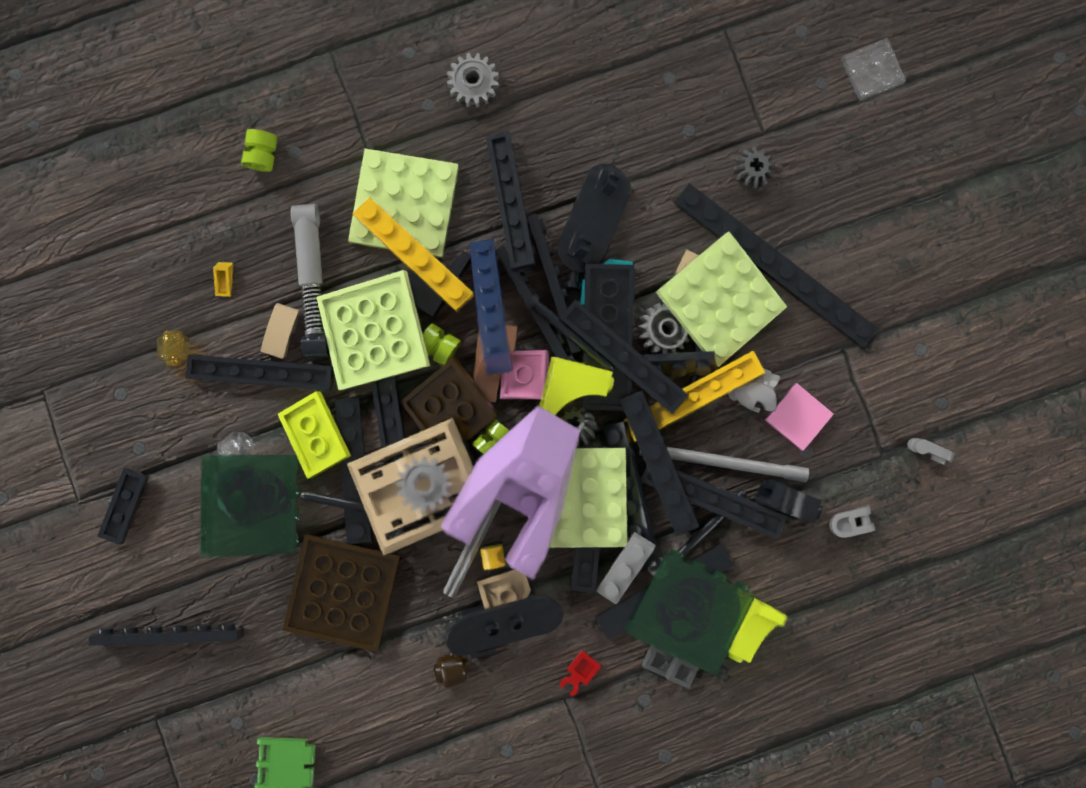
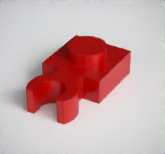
[560,649,601,696]

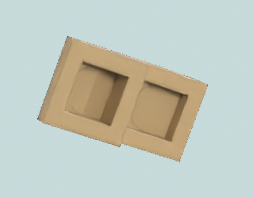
[261,303,300,359]

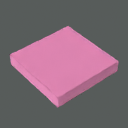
[500,350,549,399]
[765,383,834,451]

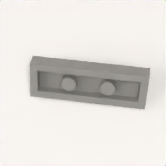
[596,532,655,604]

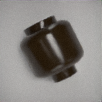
[433,653,471,688]

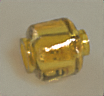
[156,331,190,366]

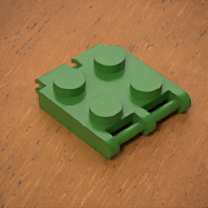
[254,737,315,788]

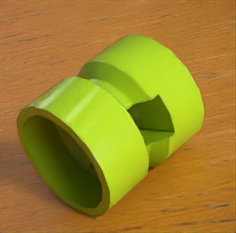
[241,129,278,172]
[423,323,461,366]
[472,419,510,454]

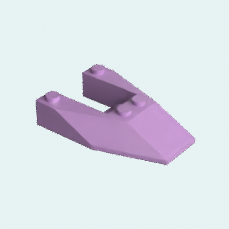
[441,406,580,578]

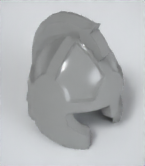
[728,369,780,413]

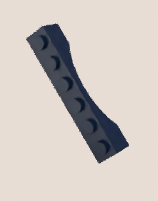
[469,239,513,375]

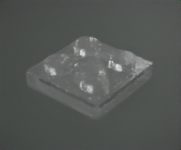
[841,38,906,101]

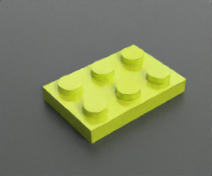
[278,391,351,479]

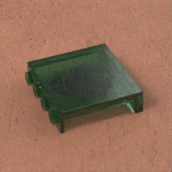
[200,455,299,558]
[625,549,756,676]

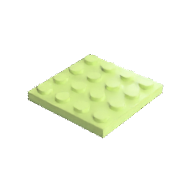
[348,149,459,258]
[656,232,787,367]
[317,270,430,390]
[528,448,627,547]

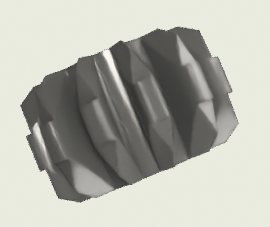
[734,146,776,189]
[558,406,597,448]

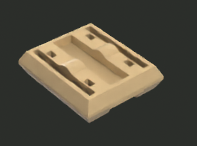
[347,418,491,555]

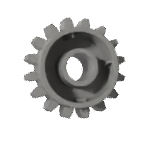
[447,53,499,107]
[638,303,689,354]
[396,456,452,513]

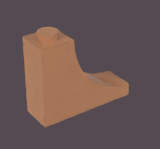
[473,325,517,402]

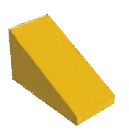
[213,262,233,297]

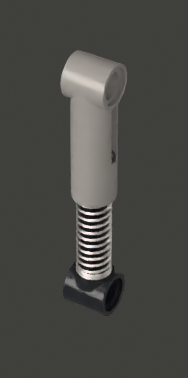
[291,204,330,360]

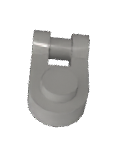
[907,438,955,465]
[829,506,875,538]

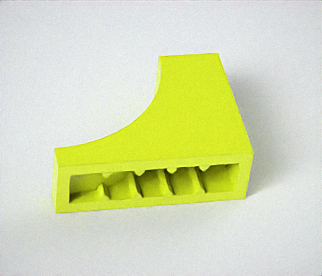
[539,357,614,415]
[724,595,787,663]

